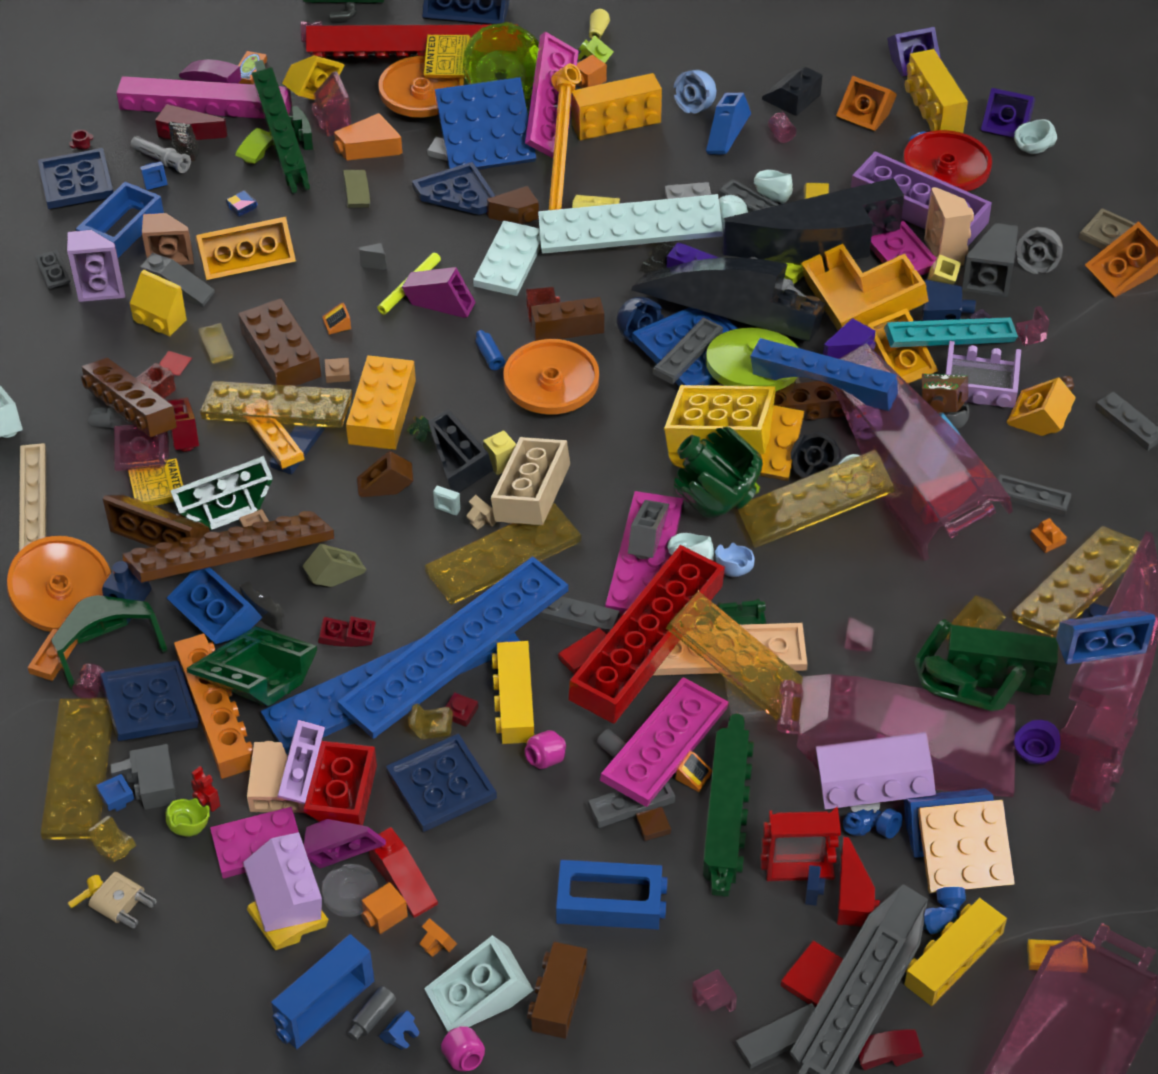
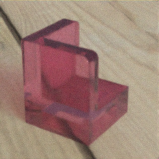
[1015,306,1050,346]
[692,969,737,1012]

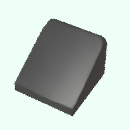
[359,243,387,270]

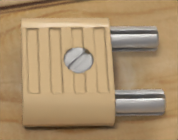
[89,872,156,929]

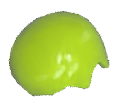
[165,798,210,837]

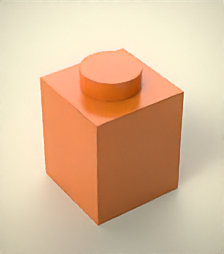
[576,55,607,88]
[361,882,408,934]

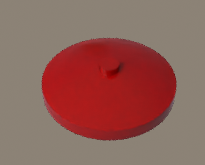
[903,130,992,192]

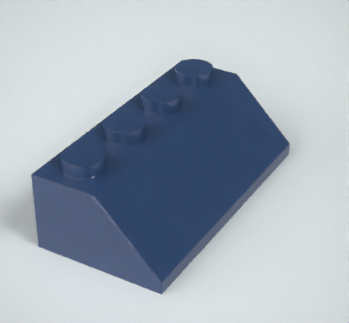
[422,0,509,24]

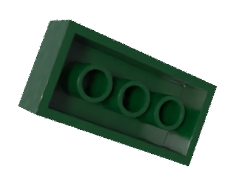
[945,625,1058,695]

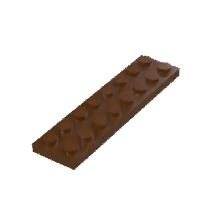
[122,511,334,583]

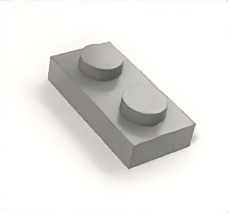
[665,182,711,199]

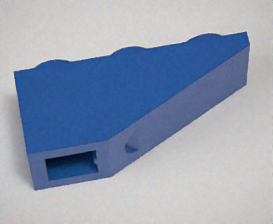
[706,93,751,155]

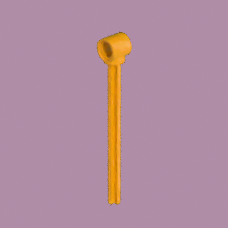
[549,63,581,210]

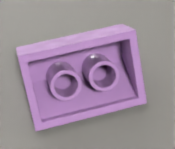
[67,230,125,302]
[243,832,322,932]

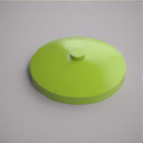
[706,328,798,391]

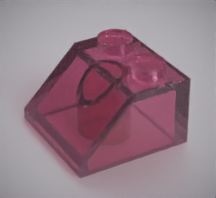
[312,71,352,137]
[114,424,169,471]

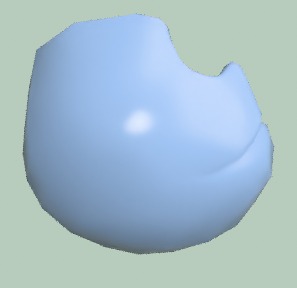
[715,543,755,577]

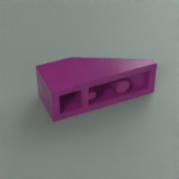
[304,819,386,869]

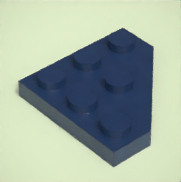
[412,162,495,215]

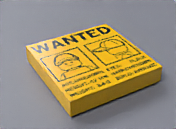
[424,35,471,78]
[128,458,183,506]

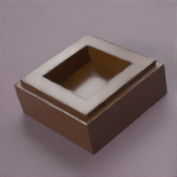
[636,807,671,841]

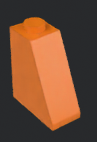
[333,113,403,160]

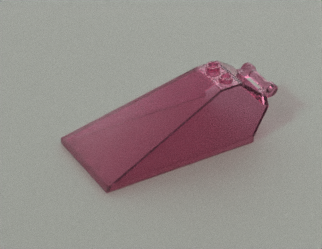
[777,674,1015,797]
[984,923,1158,1074]

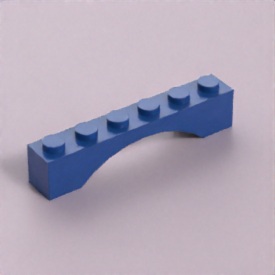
[750,338,898,411]

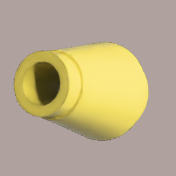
[589,9,610,40]

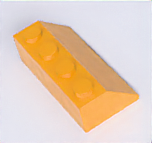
[195,217,296,280]

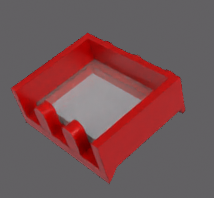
[760,806,841,881]

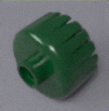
[673,426,763,519]

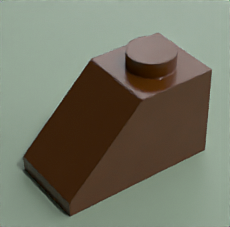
[487,186,539,224]
[357,451,414,497]

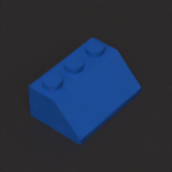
[167,567,262,644]
[1056,610,1156,665]
[904,788,994,857]

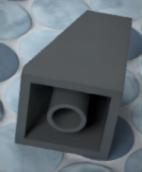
[962,223,1018,297]

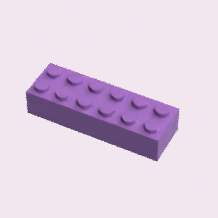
[851,151,992,246]

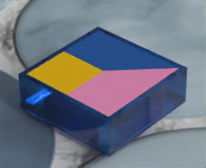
[226,190,257,216]

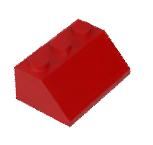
[304,741,377,826]

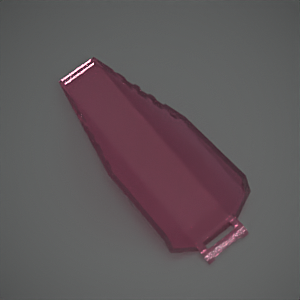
[832,343,1013,561]

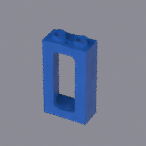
[76,182,164,258]
[556,860,668,930]
[271,934,374,1049]

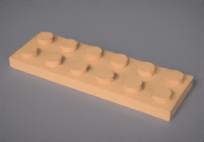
[653,623,807,675]

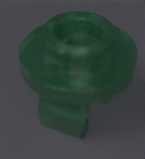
[407,415,432,442]

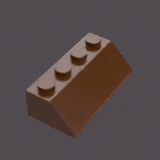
[102,495,210,547]

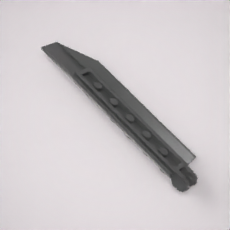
[790,884,928,1074]

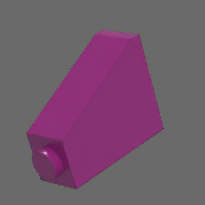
[402,267,476,318]

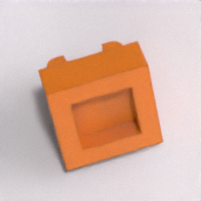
[1030,518,1067,553]
[420,918,457,957]

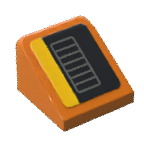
[322,303,351,335]
[676,751,713,792]

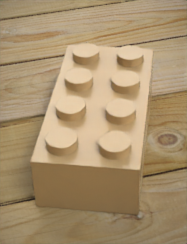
[491,437,570,525]

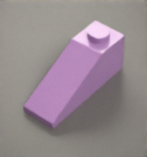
[278,720,325,804]

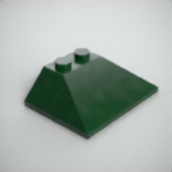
[187,626,317,706]

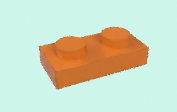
[28,628,78,681]

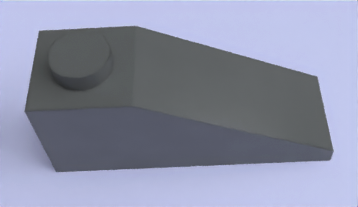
[140,252,215,307]
[628,500,670,559]

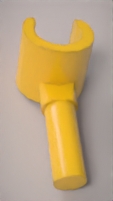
[68,875,103,908]

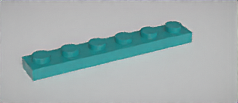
[884,317,1018,348]

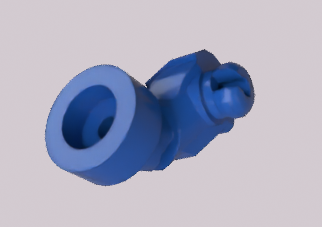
[843,808,902,839]
[923,887,966,934]

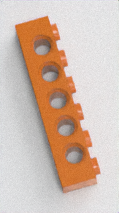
[174,634,253,779]

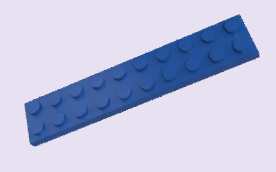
[337,556,569,739]
[261,633,520,754]

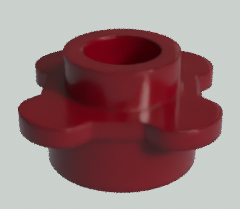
[69,130,93,149]

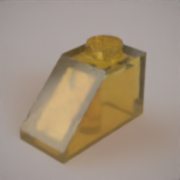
[946,595,1006,640]

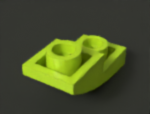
[235,128,273,164]

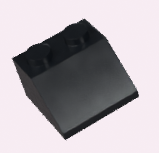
[762,66,823,116]

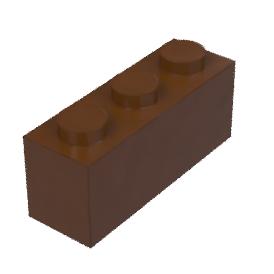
[531,297,604,341]
[527,942,588,1039]

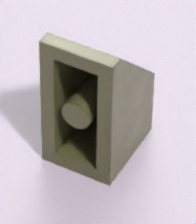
[303,544,367,587]

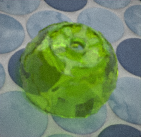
[463,22,539,102]

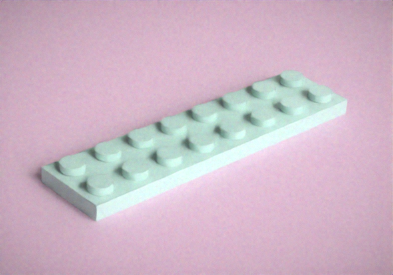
[538,194,723,254]

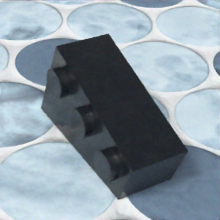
[428,409,493,493]

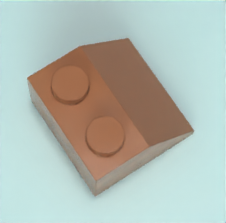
[142,213,194,265]

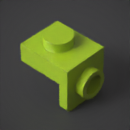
[578,36,614,63]

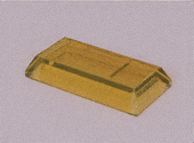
[198,323,234,363]

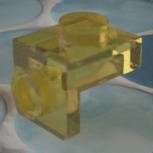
[409,703,453,740]
[88,816,137,862]

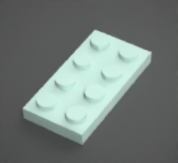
[473,221,541,296]

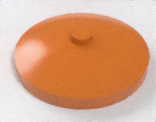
[379,56,464,117]
[504,339,599,414]
[7,536,111,632]

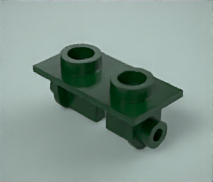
[711,599,766,626]

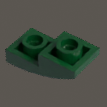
[289,106,313,150]

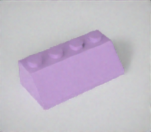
[816,732,936,809]

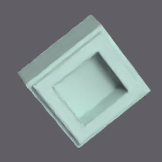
[433,486,460,516]

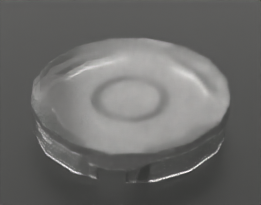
[321,864,379,917]

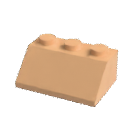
[924,187,974,266]

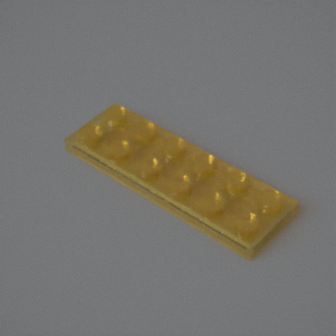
[200,381,353,428]
[738,449,895,548]
[425,503,581,605]
[1012,526,1146,638]
[666,591,821,731]
[41,698,113,840]

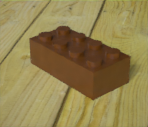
[238,298,321,393]

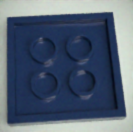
[38,148,113,209]
[100,660,198,741]
[386,733,497,832]

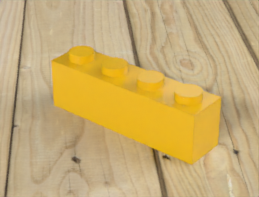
[492,641,534,744]
[904,898,1007,1007]

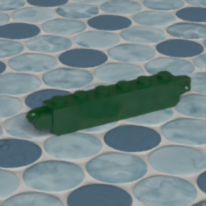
[252,60,310,194]
[702,713,754,897]

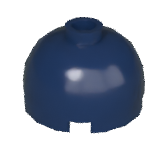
[616,297,664,345]

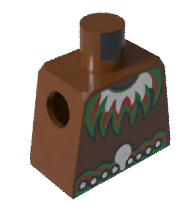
[922,374,969,413]

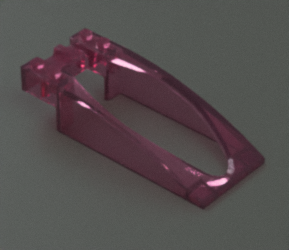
[1060,531,1158,812]

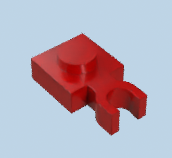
[191,766,221,812]

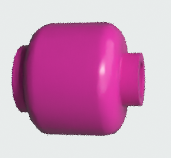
[525,730,566,769]
[441,1026,485,1071]

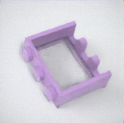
[945,341,1021,408]

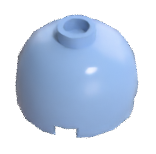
[674,70,717,114]

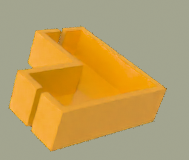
[801,244,929,331]

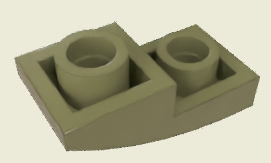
[343,170,370,208]

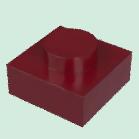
[442,692,479,727]

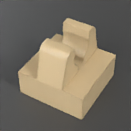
[466,495,497,530]

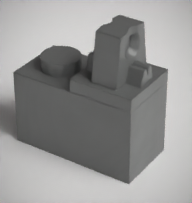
[110,744,177,810]

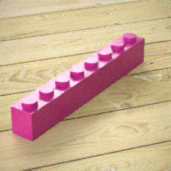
[116,76,292,119]

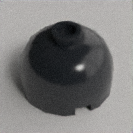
[791,431,842,482]

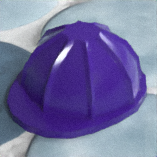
[1014,720,1061,765]

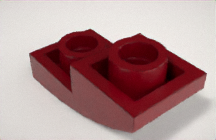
[318,616,376,647]
[858,1029,924,1071]

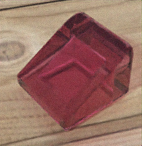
[845,617,874,652]

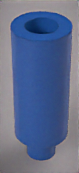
[475,330,505,370]

